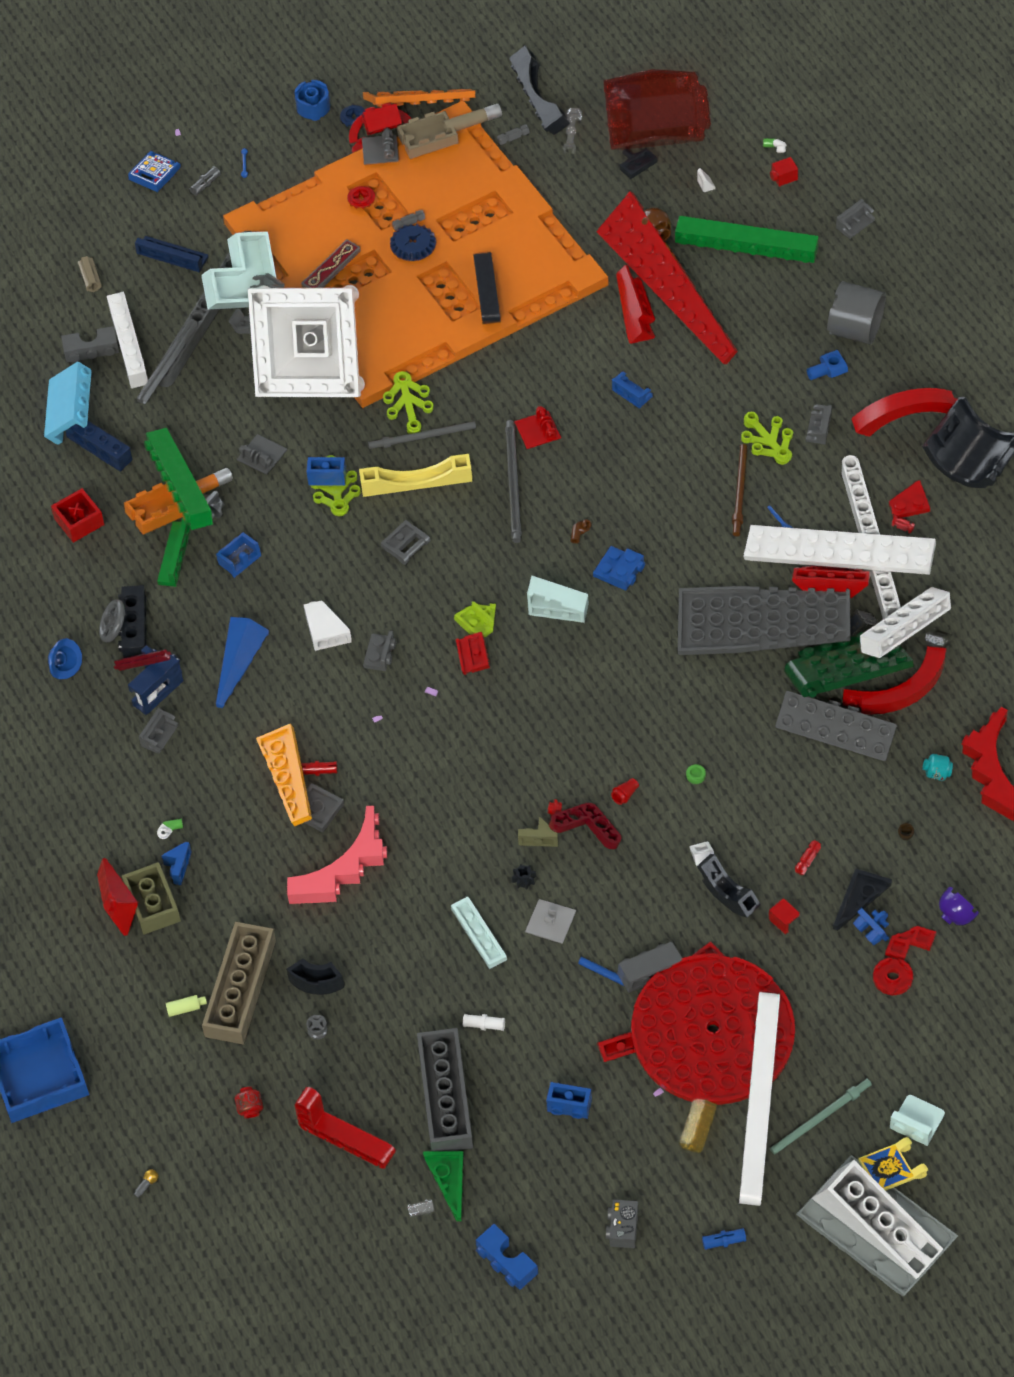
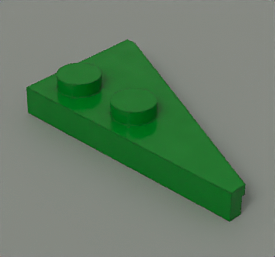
[423,1151,464,1221]

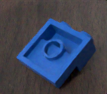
[593,546,645,591]

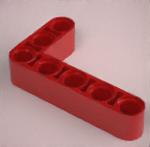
[295,1087,396,1169]

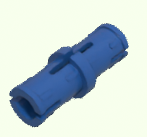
[702,1228,746,1250]

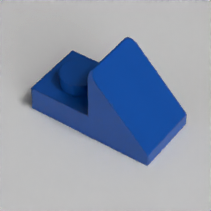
[162,842,191,885]

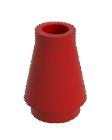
[611,778,639,805]

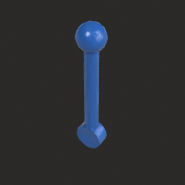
[241,148,248,178]

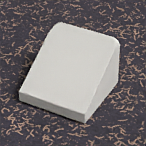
[697,168,715,192]
[690,841,714,866]

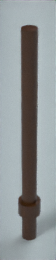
[732,444,748,536]

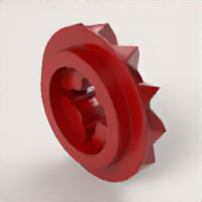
[347,186,375,210]

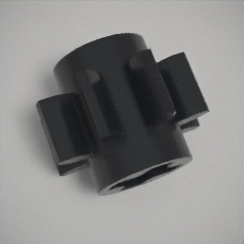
[512,864,536,890]

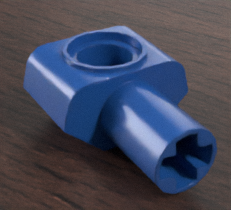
[807,350,848,380]

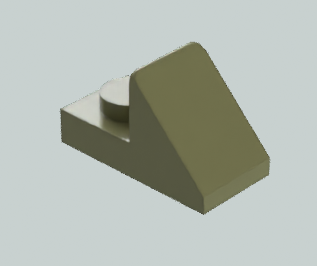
[518,817,558,847]

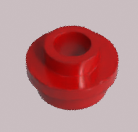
[547,799,562,818]

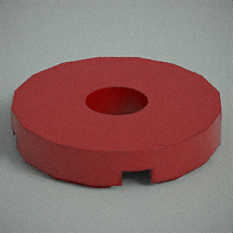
[873,957,913,995]

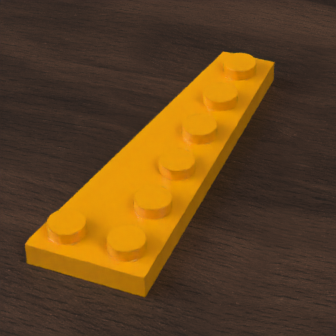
[256,724,312,826]

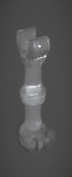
[563,108,582,154]

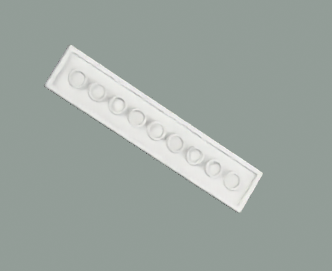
[744,525,936,575]

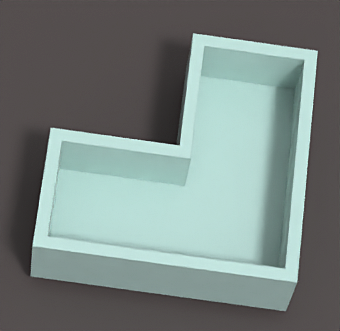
[201,231,276,309]

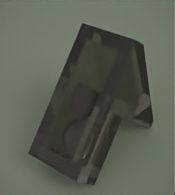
[925,628,953,652]

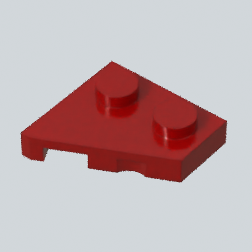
[889,480,930,519]

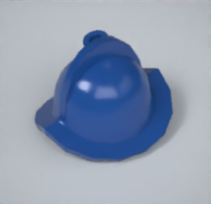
[48,638,82,679]

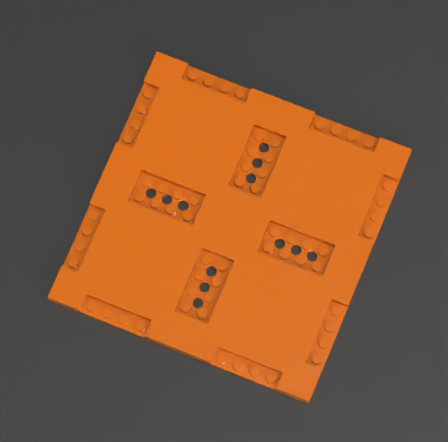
[223,100,608,408]

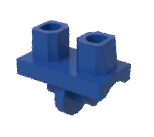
[853,908,889,945]

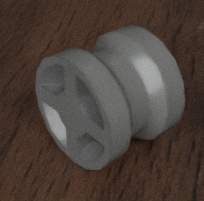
[306,1015,328,1040]

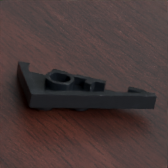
[833,869,892,931]

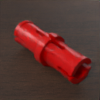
[301,761,337,776]

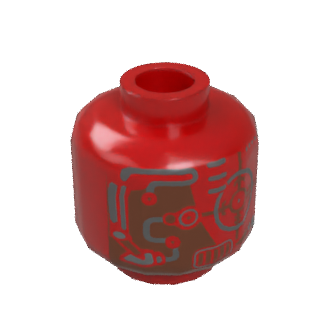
[235,1087,264,1119]

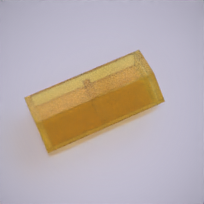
[679,1099,717,1153]

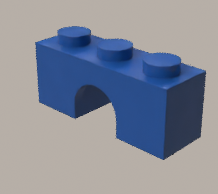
[476,1224,538,1290]

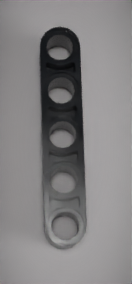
[473,252,501,324]

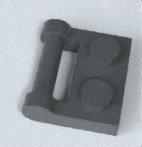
[381,520,431,565]

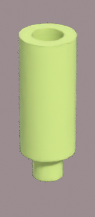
[166,995,207,1017]

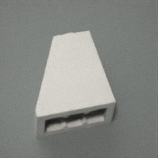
[304,601,352,651]

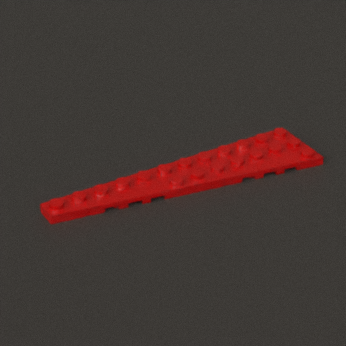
[596,191,738,365]

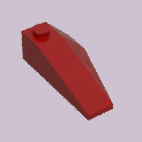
[97,858,138,936]

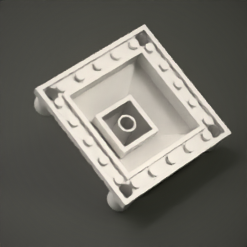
[248,285,365,397]

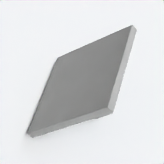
[525,899,576,944]

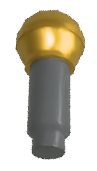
[134,1169,158,1198]

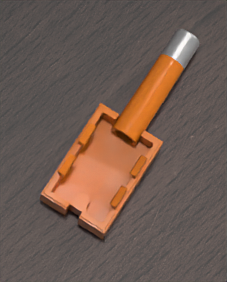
[124,468,233,535]

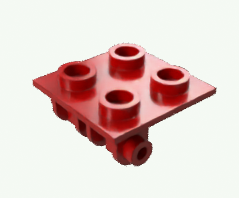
[514,406,561,449]

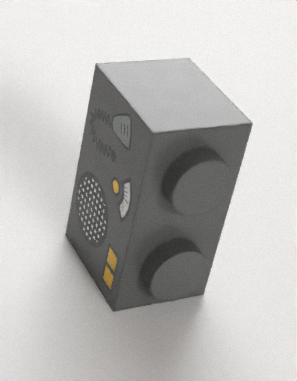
[606,1200,639,1248]

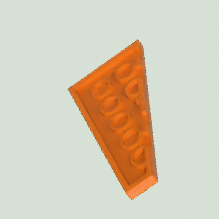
[363,89,475,107]

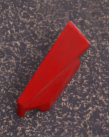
[616,265,655,344]

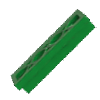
[157,518,191,587]

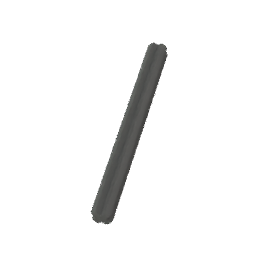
[137,319,198,404]

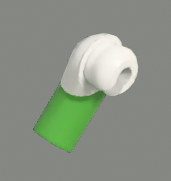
[763,139,787,153]
[157,818,183,839]

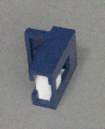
[128,645,183,715]

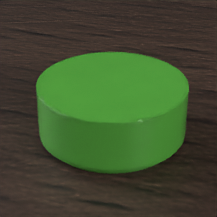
[686,764,706,784]

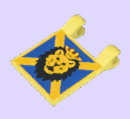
[858,1137,928,1191]

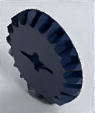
[390,224,436,261]

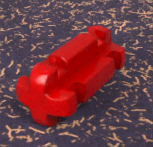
[892,516,915,533]

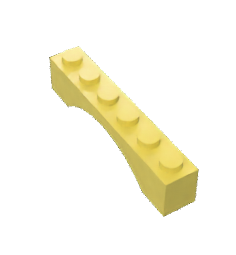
[359,454,472,497]

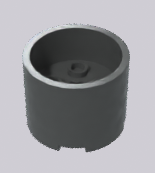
[827,281,886,345]

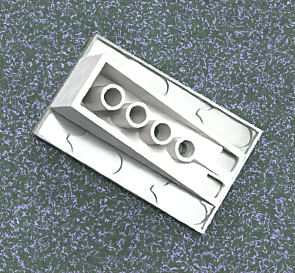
[796,1155,958,1296]

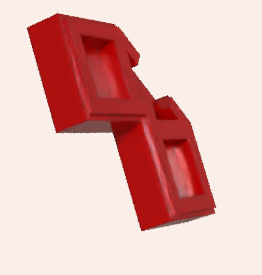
[885,926,936,961]

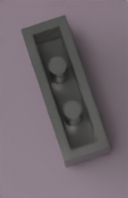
[617,942,682,993]

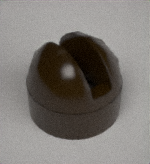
[898,823,914,840]

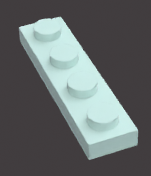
[451,897,507,969]

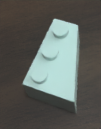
[527,576,589,623]

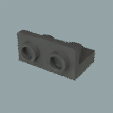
[363,630,397,671]

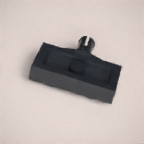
[619,148,657,179]

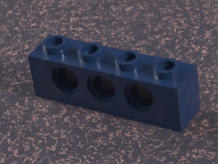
[65,421,132,472]

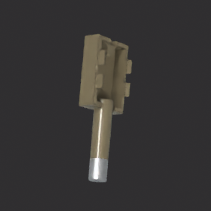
[397,104,502,159]

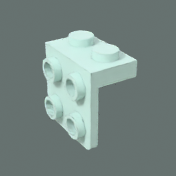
[890,1095,945,1146]

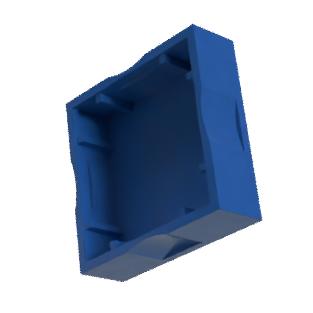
[0,1017,89,1123]

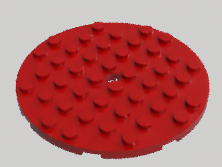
[631,954,795,1105]

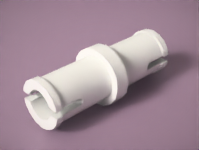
[463,1014,505,1031]

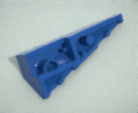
[216,617,269,708]

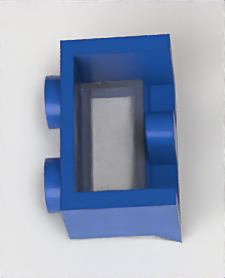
[216,532,261,578]

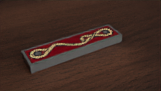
[301,239,361,288]

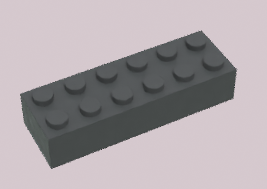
[417,1028,473,1151]

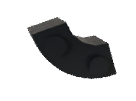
[286,959,344,995]

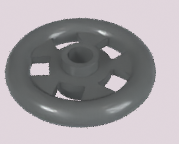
[99,599,125,643]

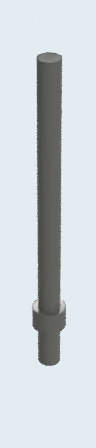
[368,421,476,449]

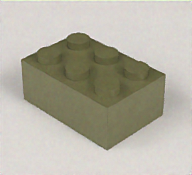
[122,862,181,935]

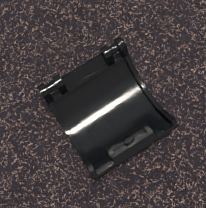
[922,397,1014,488]

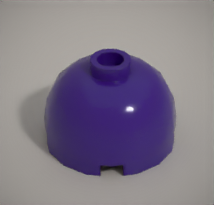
[939,886,979,926]

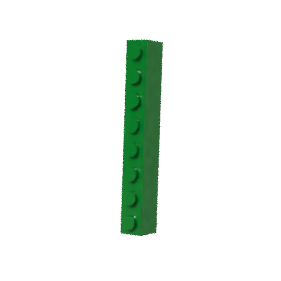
[675,216,819,263]
[144,428,213,530]

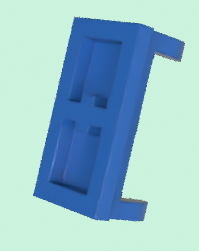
[612,371,653,409]

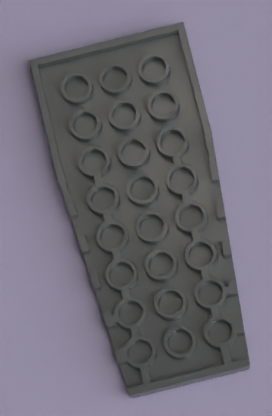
[678,586,851,655]

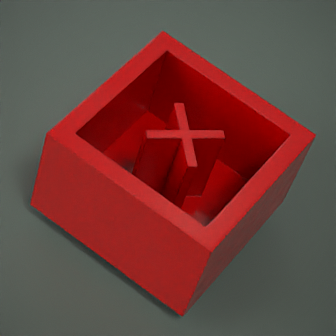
[51,488,104,543]

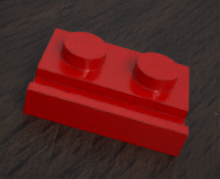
[456,632,490,675]

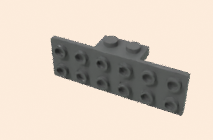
[775,691,897,761]

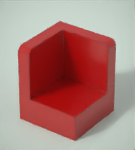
[769,898,799,934]

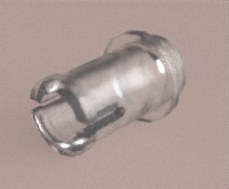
[407,1198,434,1218]

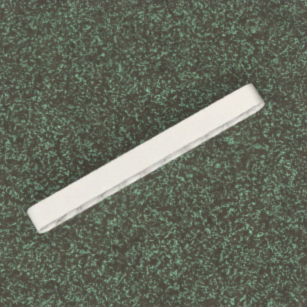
[842,455,901,619]
[739,992,780,1206]

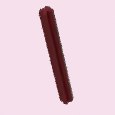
[113,649,171,671]

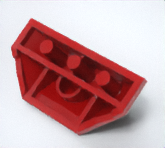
[792,565,870,599]

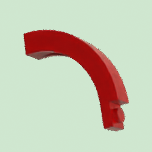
[852,388,958,437]
[843,646,946,714]

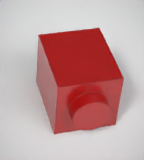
[770,157,798,186]

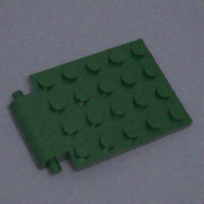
[784,632,914,698]

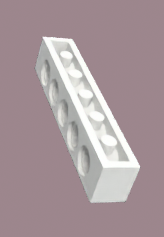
[860,587,951,658]

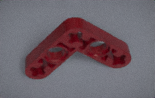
[549,802,621,849]

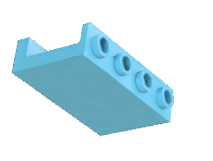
[44,362,91,444]

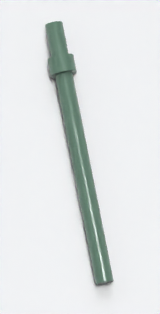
[770,1079,872,1155]

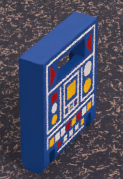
[128,151,181,192]

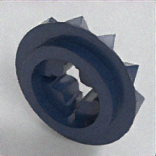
[340,105,365,127]

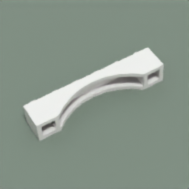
[107,292,148,388]

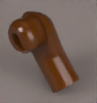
[570,519,591,544]

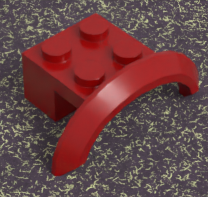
[349,102,411,144]

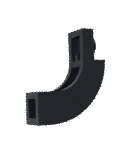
[697,854,761,917]

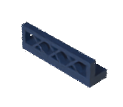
[135,236,209,273]

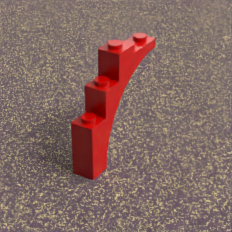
[961,707,1014,821]

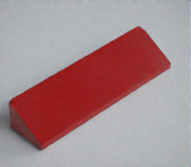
[597,1032,635,1062]

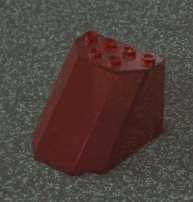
[603,69,711,150]

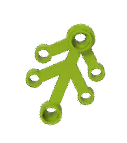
[383,371,433,434]
[741,412,793,465]
[311,455,361,516]

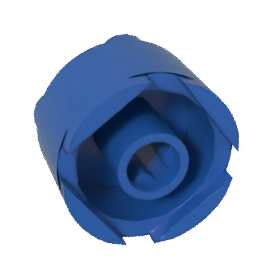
[295,80,330,121]

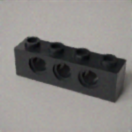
[118,585,146,658]

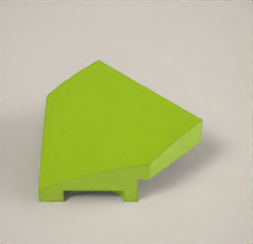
[454,601,496,638]

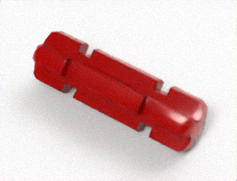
[795,840,821,875]

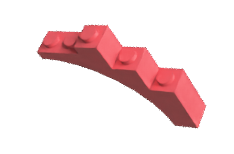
[287,806,387,904]

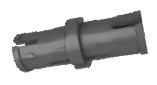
[189,166,221,196]

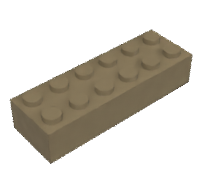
[202,922,276,1045]

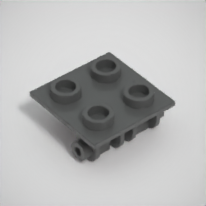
[362,128,399,165]
[237,434,287,475]

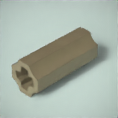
[78,256,102,292]

